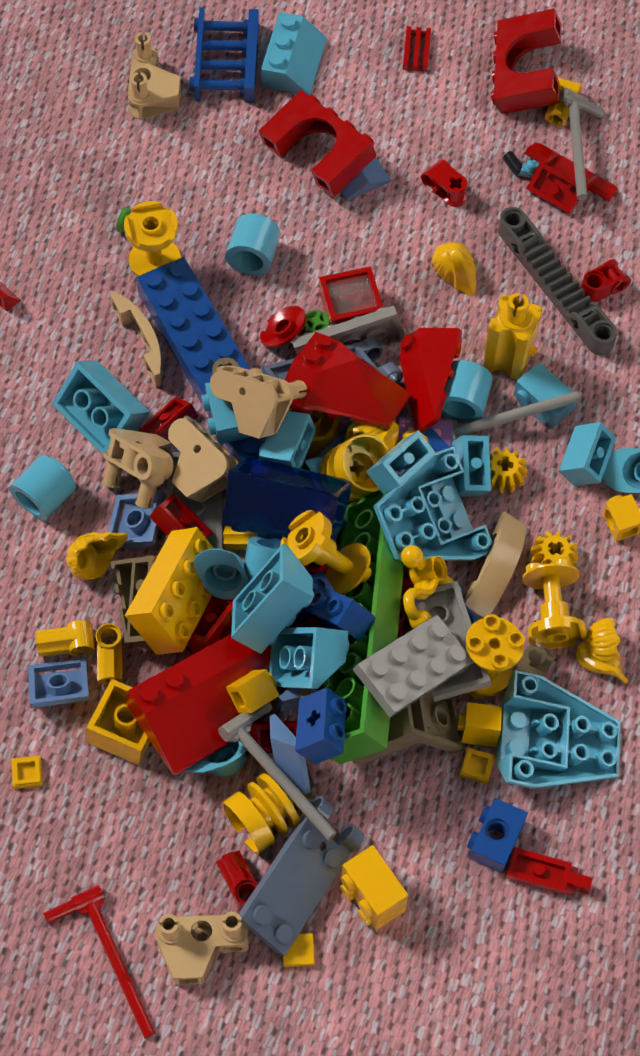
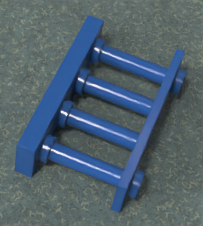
[189,7,259,103]

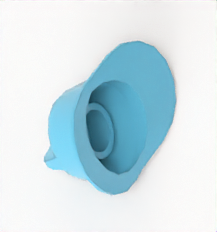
[603,448,640,493]
[193,549,248,600]
[186,741,247,777]

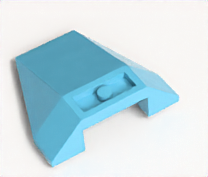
[373,446,493,561]
[496,670,621,789]

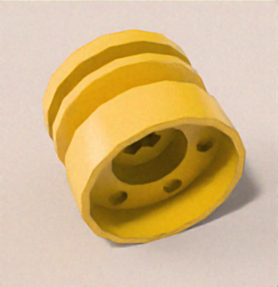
[320,434,390,503]
[221,773,300,855]

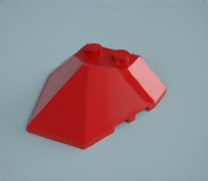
[285,332,411,429]

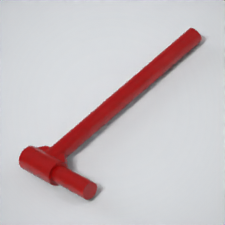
[43,885,156,1039]

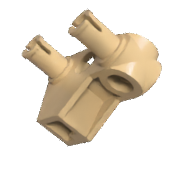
[128,32,181,119]
[210,366,307,439]
[168,415,251,503]
[102,428,174,509]
[155,911,249,985]

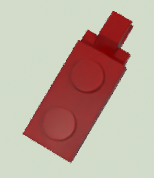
[505,847,593,896]

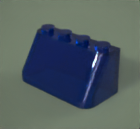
[222,458,352,542]

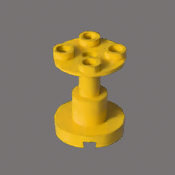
[124,201,181,276]
[280,510,372,596]
[522,559,587,649]
[466,614,525,699]

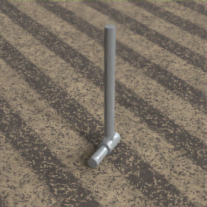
[559,88,605,201]
[443,391,580,442]
[218,702,337,840]

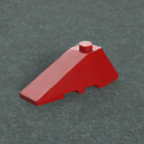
[400,328,462,433]

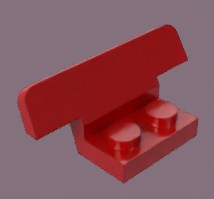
[524,143,617,214]

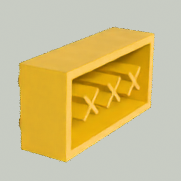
[125,527,214,655]

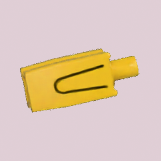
[484,293,543,380]

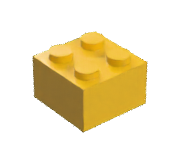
[85,679,151,765]
[340,845,409,931]

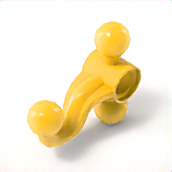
[401,545,454,629]

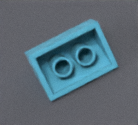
[261,12,327,96]
[52,360,150,455]
[231,543,314,654]
[269,627,349,689]

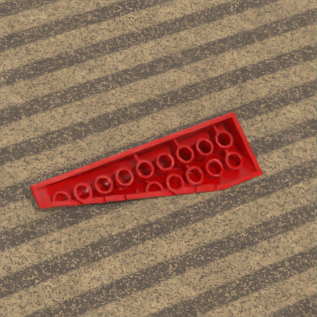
[126,617,330,776]

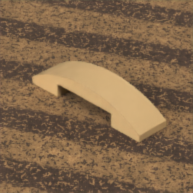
[110,291,162,388]
[464,511,526,619]

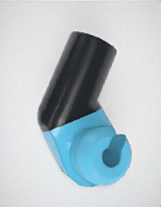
[503,151,539,178]

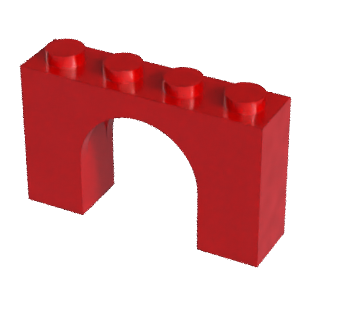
[491,8,562,113]
[258,90,376,197]

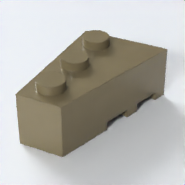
[110,555,157,649]

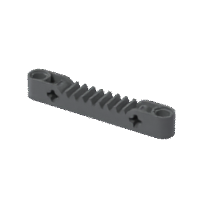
[498,207,617,356]

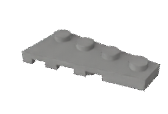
[292,305,406,355]

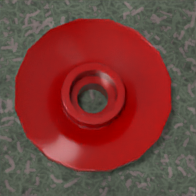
[260,306,307,348]

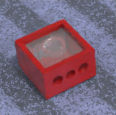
[319,266,383,325]

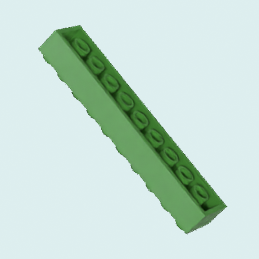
[323,491,404,764]

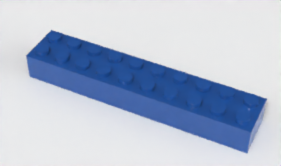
[136,257,307,496]

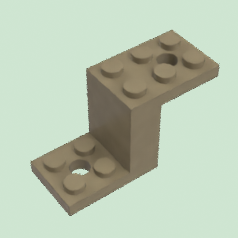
[300,689,464,764]

